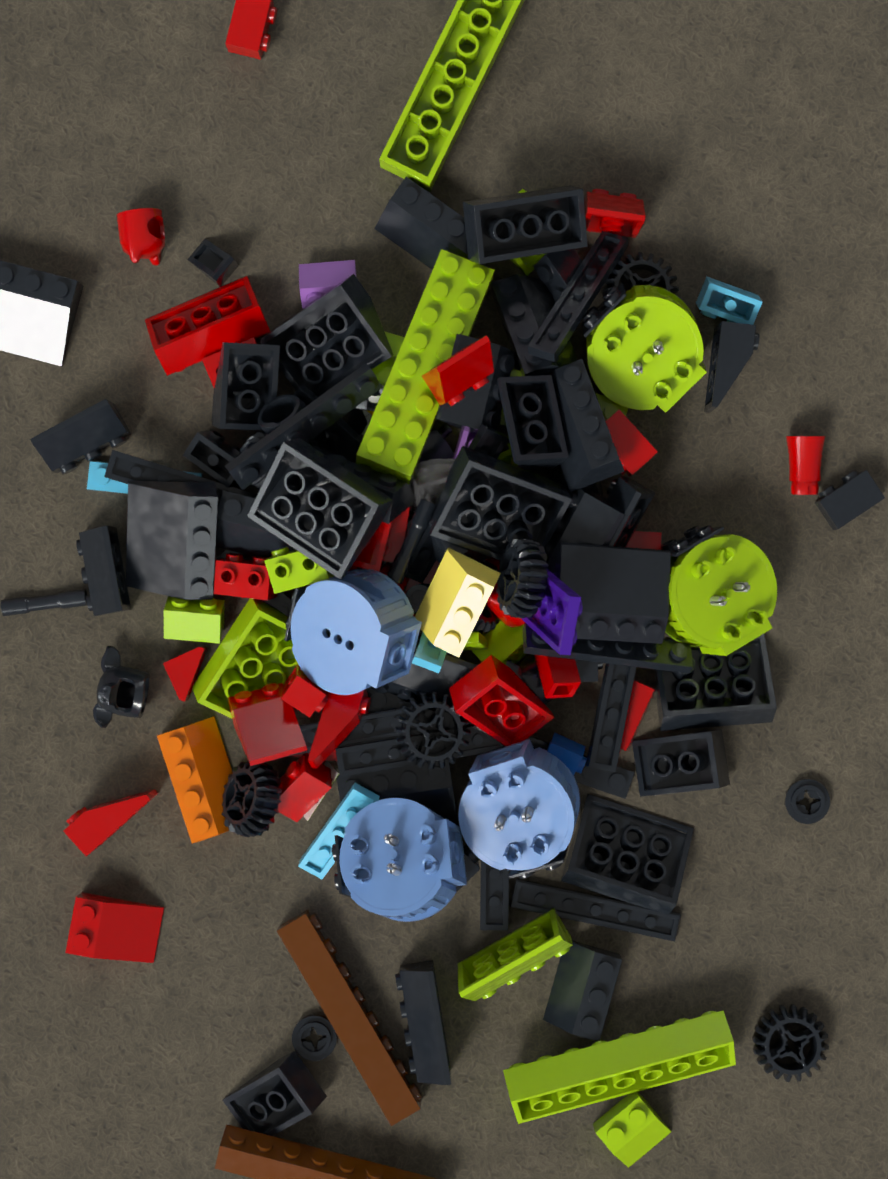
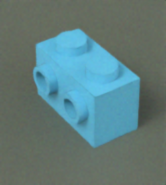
[696,276,763,325]

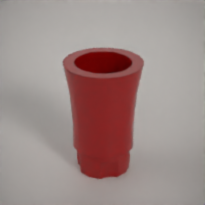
[786,436,826,495]

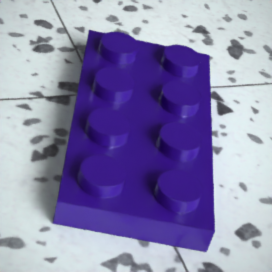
[521,569,582,655]

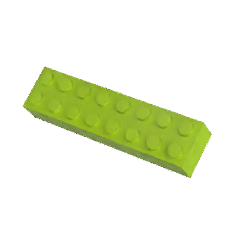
[379,0,525,192]
[355,249,495,485]
[503,1011,736,1124]

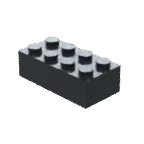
[463,185,588,264]

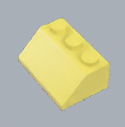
[415,548,501,657]

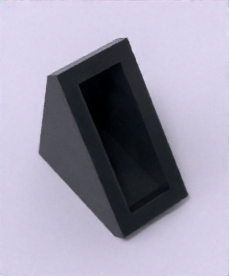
[187,239,238,287]

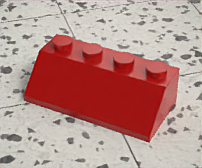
[145,276,270,376]

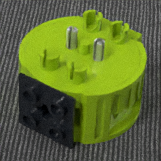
[582,283,707,413]
[660,525,777,656]

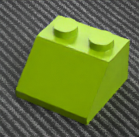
[593,1092,671,1168]

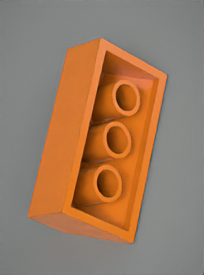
[157,716,233,844]

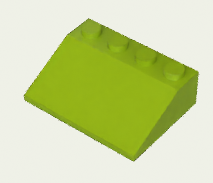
[192,598,298,719]
[458,908,573,1001]

